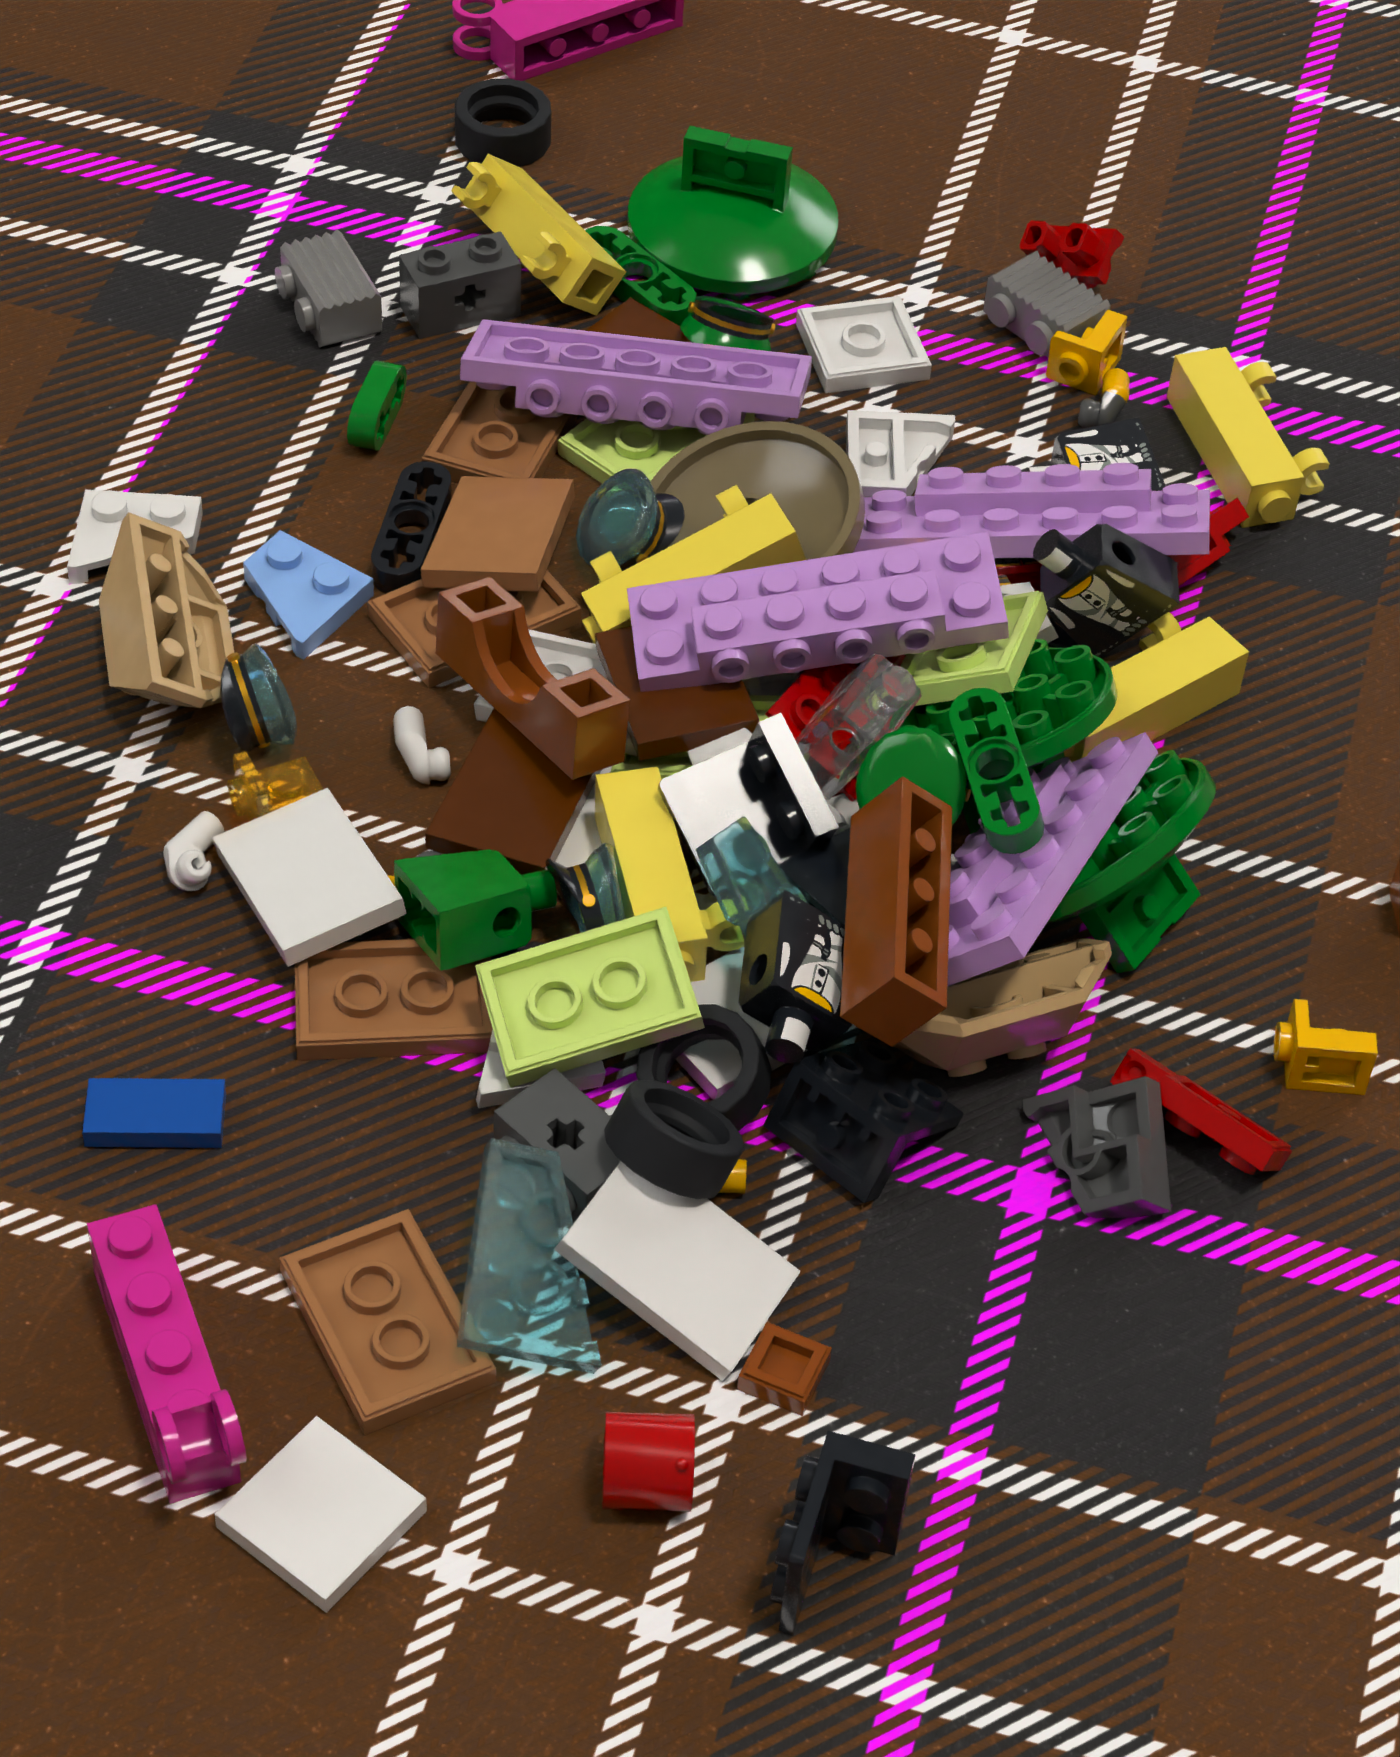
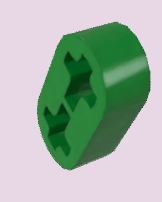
[347,360,407,451]

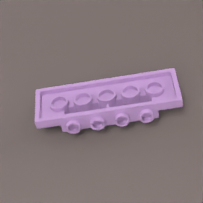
[460,319,812,435]
[853,463,1210,558]
[627,531,1009,692]
[947,732,1158,986]

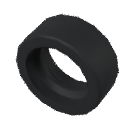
[455,79,551,167]
[636,1004,772,1131]
[604,1080,744,1199]

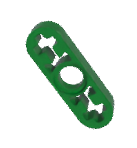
[585,226,696,326]
[949,688,1044,854]

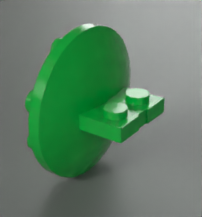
[627,126,839,301]
[871,639,1118,834]
[1046,750,1216,973]

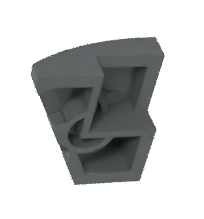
[1023,1076,1171,1218]

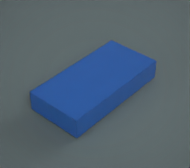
[82,1078,226,1148]

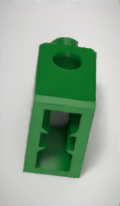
[394,849,557,971]

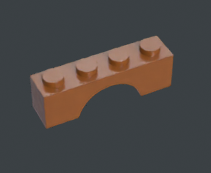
[435,577,630,780]

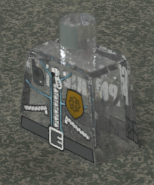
[795,653,922,800]

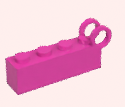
[452,0,684,81]
[87,1204,246,1504]

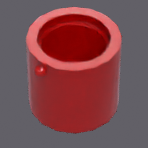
[602,1412,695,1512]

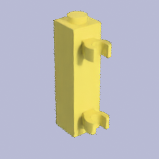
[451,154,626,316]
[1167,347,1330,528]
[581,485,806,644]
[1064,612,1249,762]
[594,766,746,982]

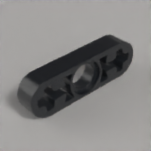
[371,461,451,594]

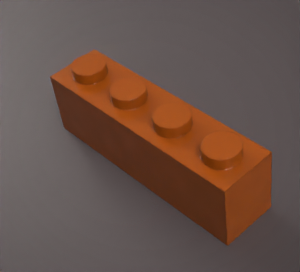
[840,776,952,1047]

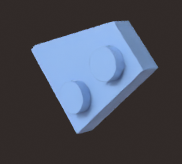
[243,530,374,660]

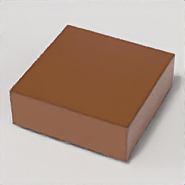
[737,1322,832,1416]

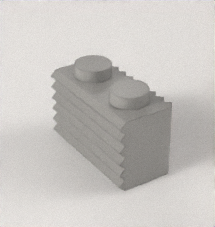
[275,229,382,348]
[983,251,1111,357]

